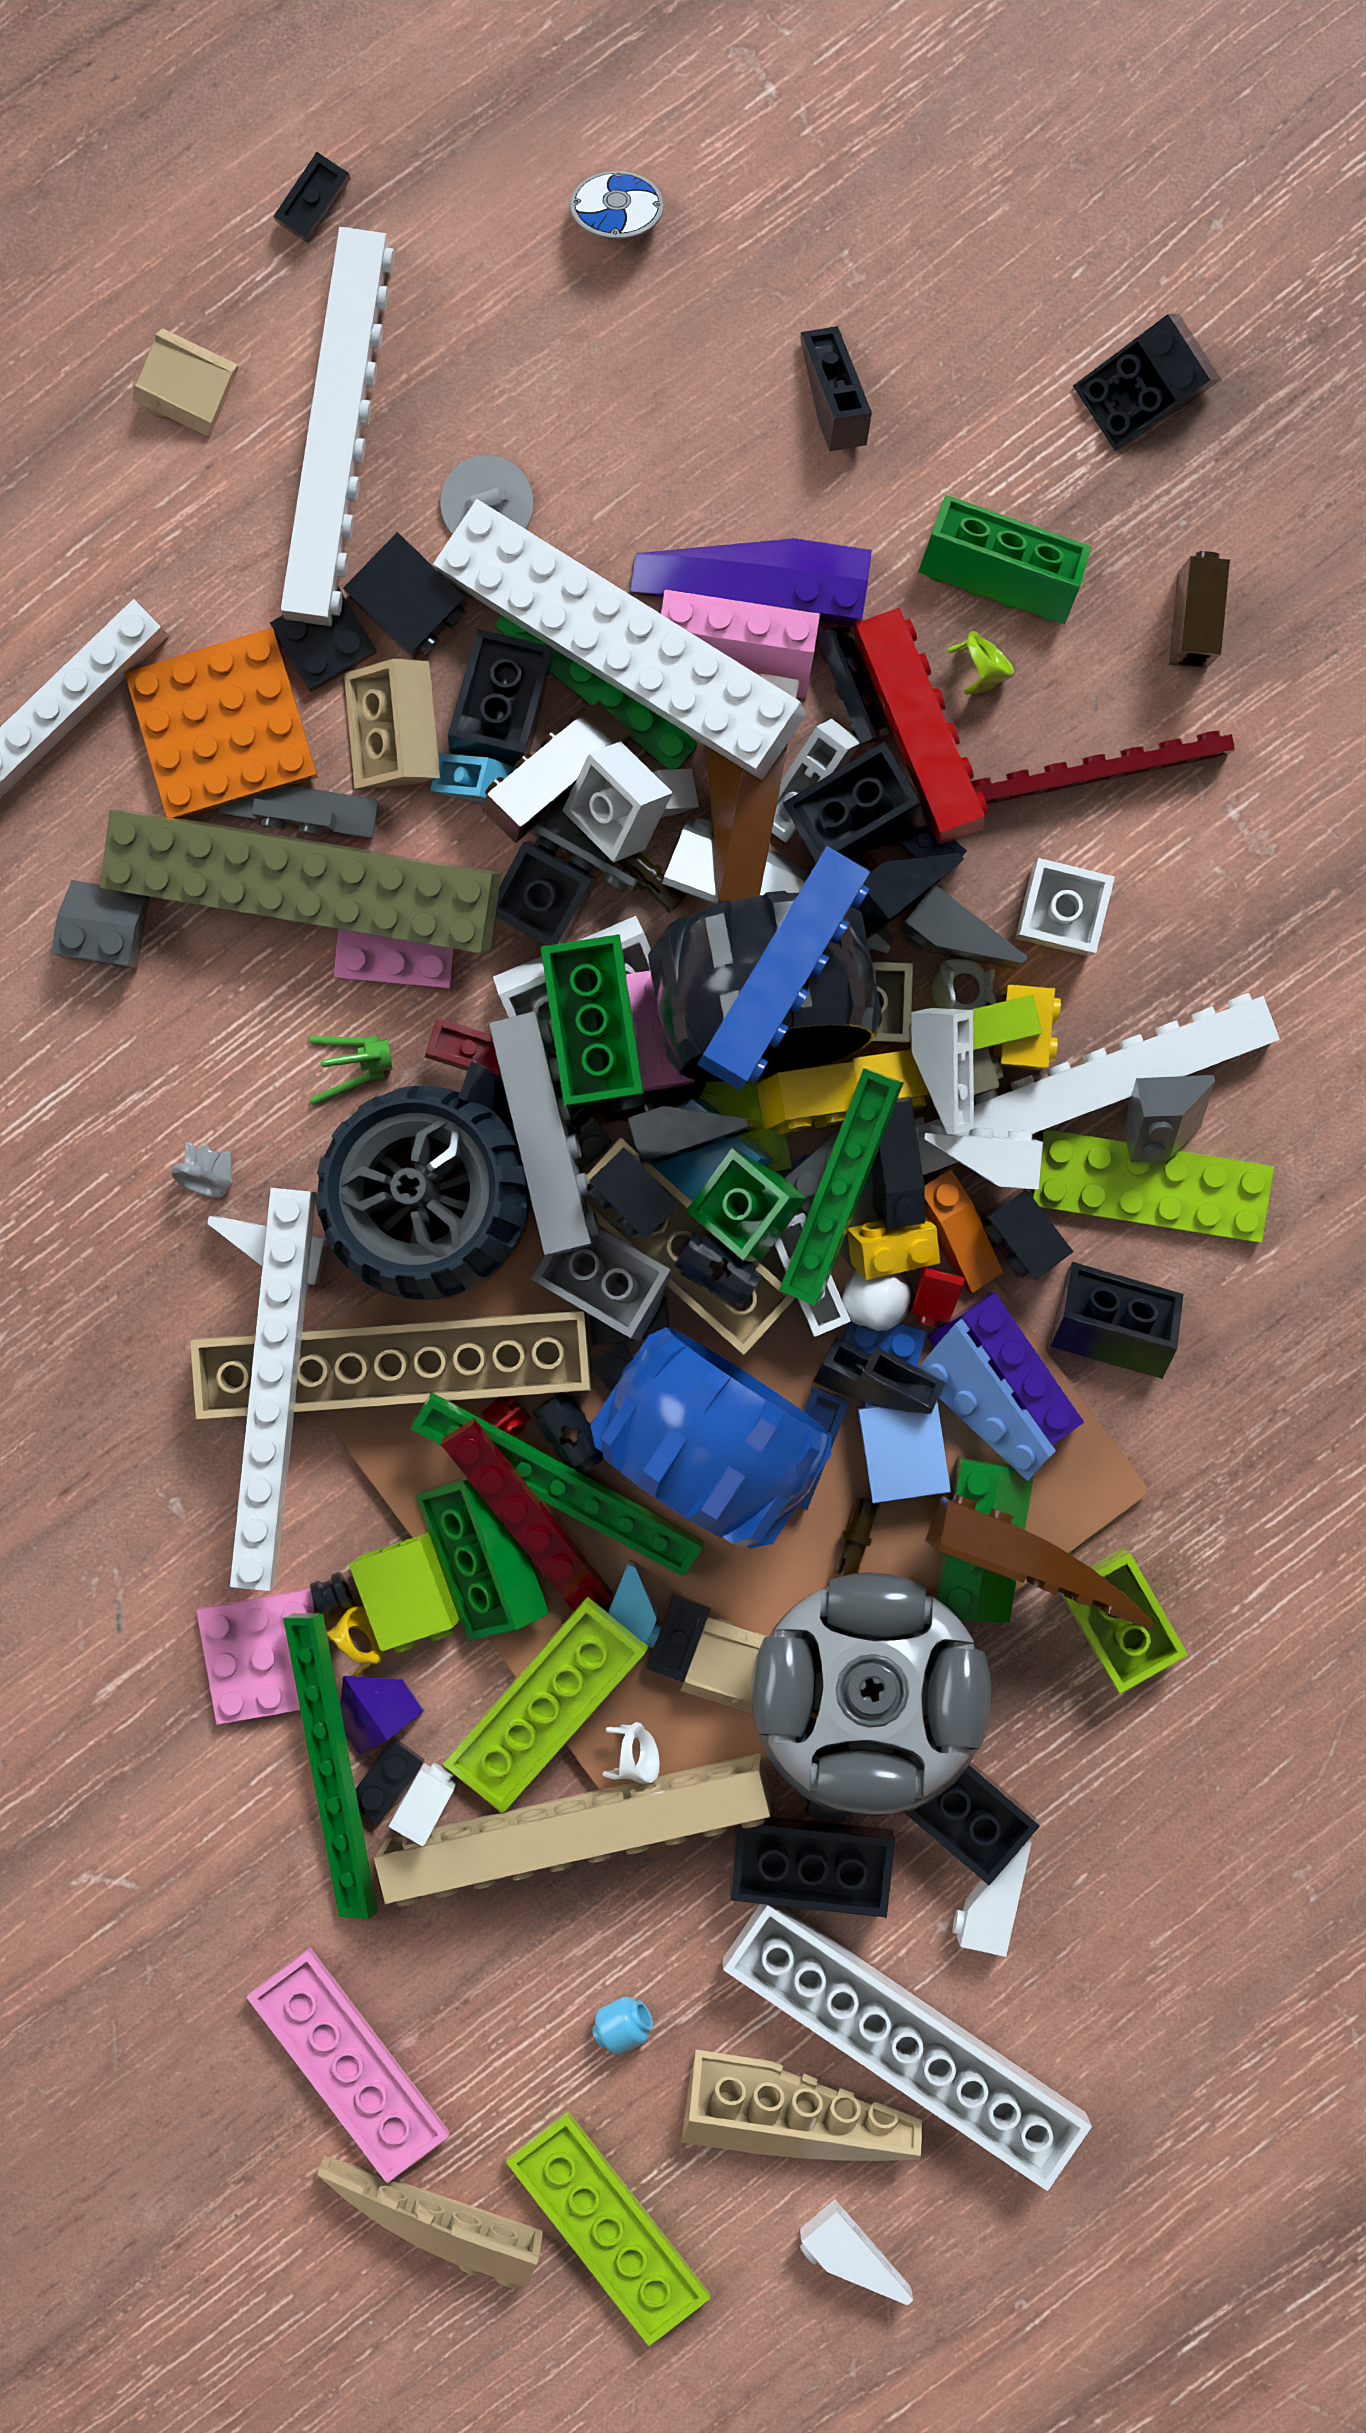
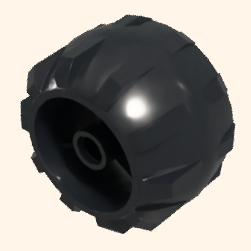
[648,890,882,1082]

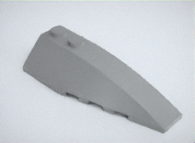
[662,818,894,953]

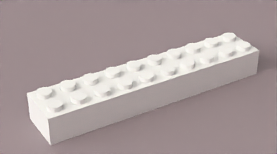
[433,499,806,780]
[723,1904,1092,2191]

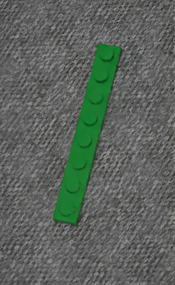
[411,1392,704,1577]
[283,1613,378,1919]

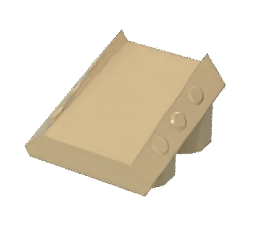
[133,328,238,437]
[681,1617,768,1714]

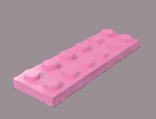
[246,1947,450,2183]

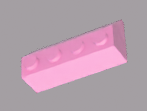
[661,590,820,699]

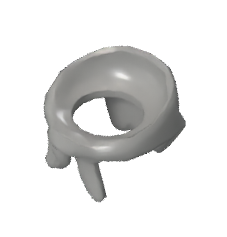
[172,1142,233,1198]

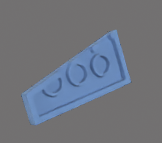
[918,1318,1055,1481]

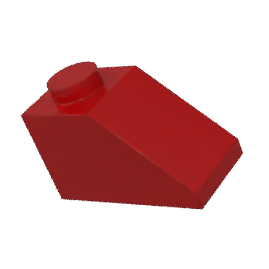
[909,1267,965,1327]

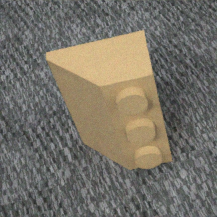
[344,659,440,790]

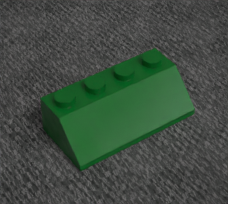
[918,494,1091,625]
[541,934,644,1108]
[934,1456,1034,1623]
[415,1476,549,1641]

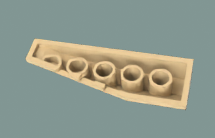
[682,2049,922,2161]
[317,2155,543,2288]

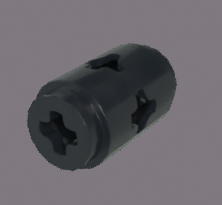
[674,1232,762,1308]
[532,1392,604,1474]

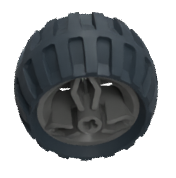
[315,1086,531,1300]

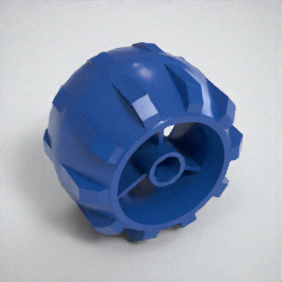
[590,1327,831,1549]

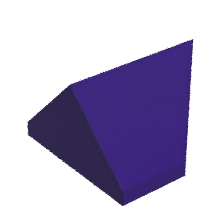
[340,1676,424,1755]

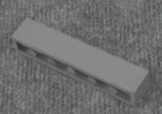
[489,1011,600,1256]

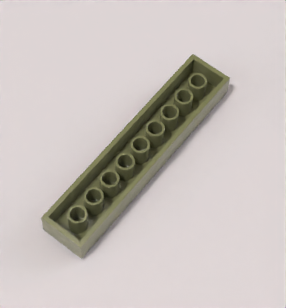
[100,809,502,953]

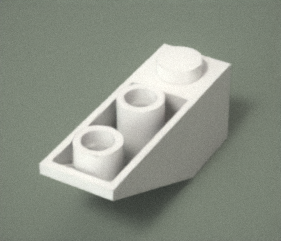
[918,1124,1043,1189]

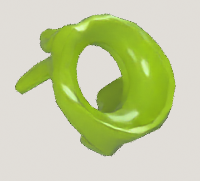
[947,631,1014,695]

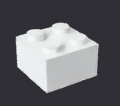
[562,741,673,862]
[1015,858,1115,957]

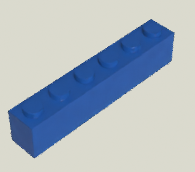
[697,846,870,1091]

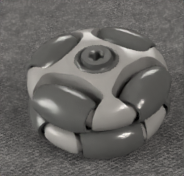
[751,1572,993,1816]

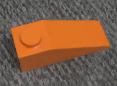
[924,1169,1003,1294]

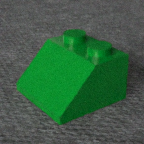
[686,1148,808,1261]

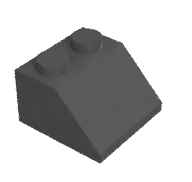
[51,880,149,969]
[1123,1075,1215,1163]

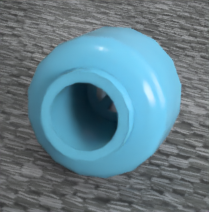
[593,1996,653,2055]

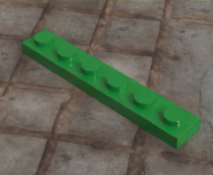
[494,616,699,770]
[779,1068,904,1306]

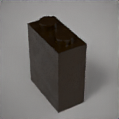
[1169,551,1230,668]

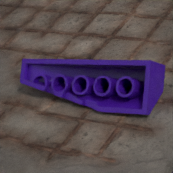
[630,538,872,627]

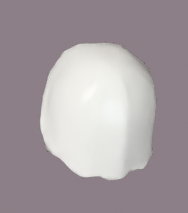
[842,1270,912,1331]

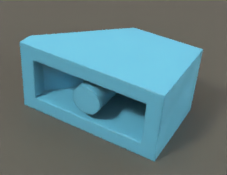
[430,753,514,804]
[608,1560,661,1648]

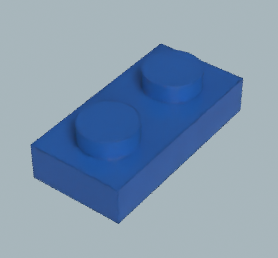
[843,1319,927,1367]

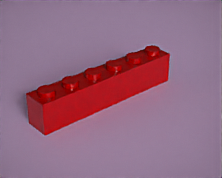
[855,608,988,845]

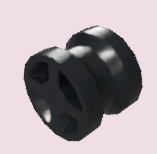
[310,1572,354,1619]

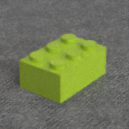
[1060,1547,1188,1694]

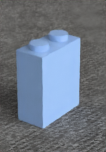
[857,1402,951,1503]

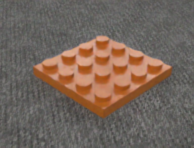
[125,627,318,819]

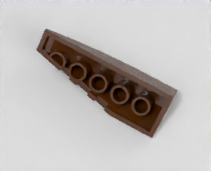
[706,673,799,903]
[925,1494,1154,1629]

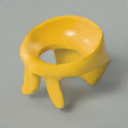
[326,1606,384,1677]

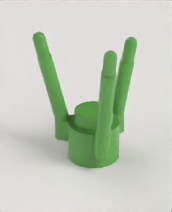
[308,1036,393,1105]

